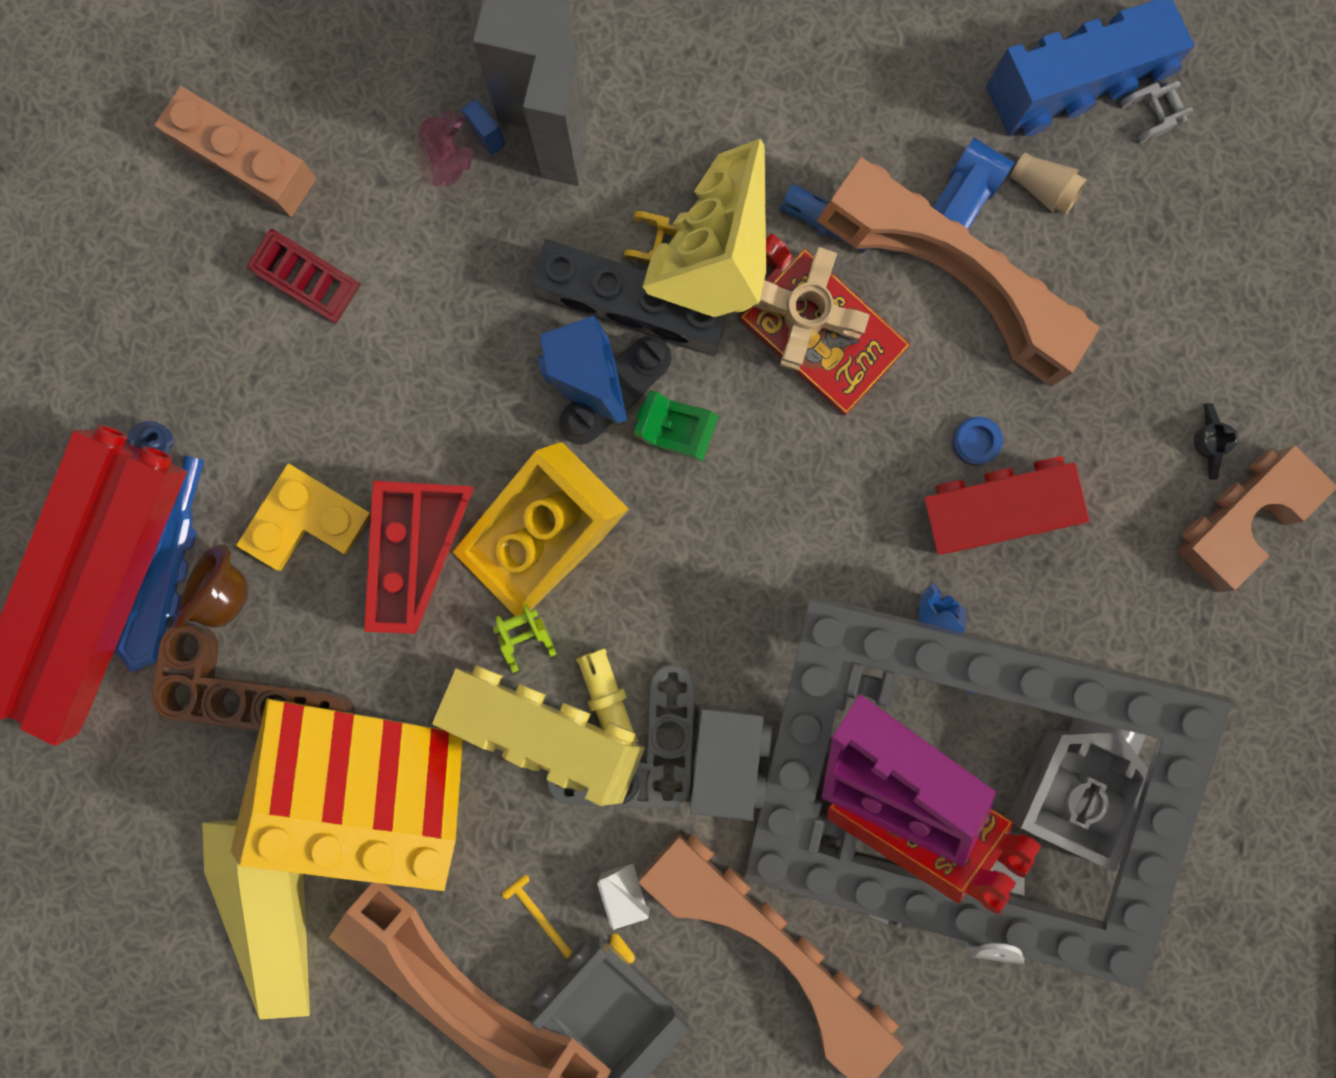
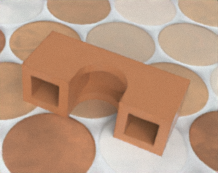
[154,86,317,217]
[1177,445,1336,592]

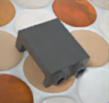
[530,935,690,1078]

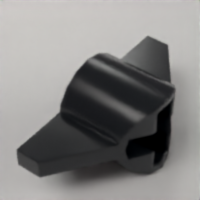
[1193,403,1238,480]

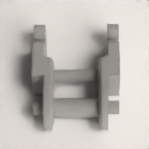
[1120,80,1194,144]

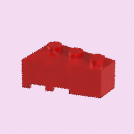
[925,456,1091,555]
[364,481,474,634]

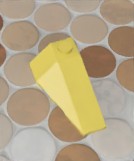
[643,139,766,317]
[202,820,310,1019]

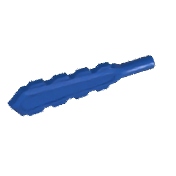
[115,455,205,672]

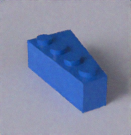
[986,0,1195,137]

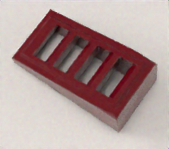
[247,229,361,324]

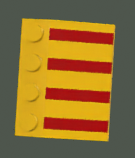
[230,698,463,891]

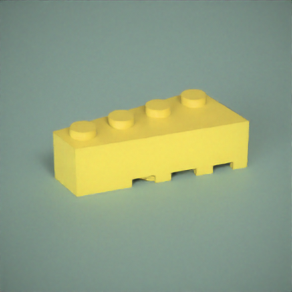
[432,665,645,806]

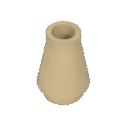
[1010,152,1087,214]

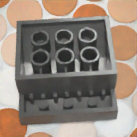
[473,0,586,187]

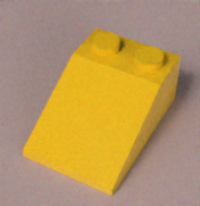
[453,441,629,616]

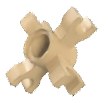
[752,247,870,371]

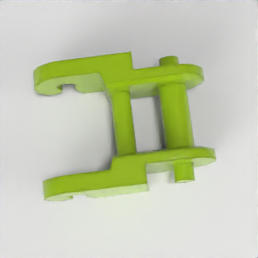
[493,604,557,673]

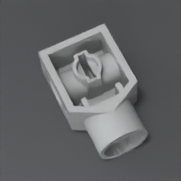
[1007,717,1148,872]

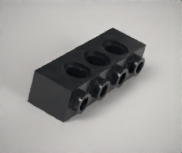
[530,239,729,357]

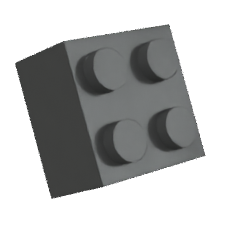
[689,705,771,821]

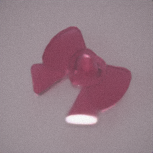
[418,111,473,186]

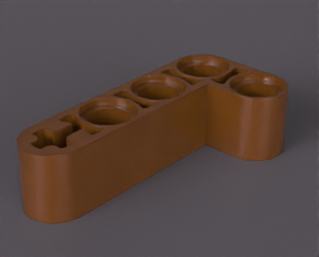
[152,625,355,731]

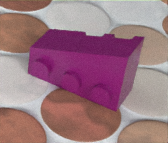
[822,694,996,867]

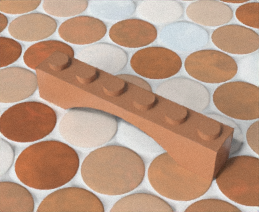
[817,157,1100,387]
[638,832,904,1078]
[329,882,612,1078]

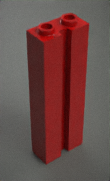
[0,425,187,746]

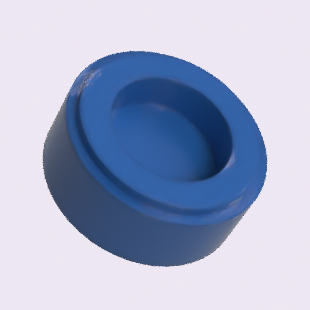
[953,417,1003,466]

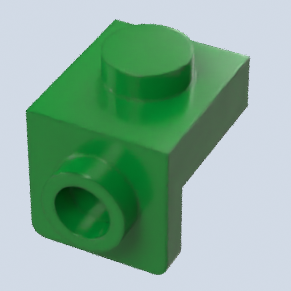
[634,390,719,462]

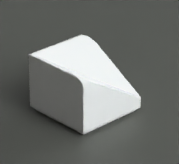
[597,864,649,930]

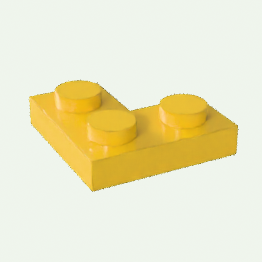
[236,463,371,571]

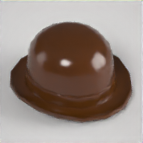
[173,544,249,628]

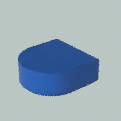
[460,100,505,156]

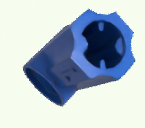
[933,137,1015,230]

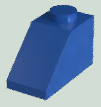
[538,316,627,423]

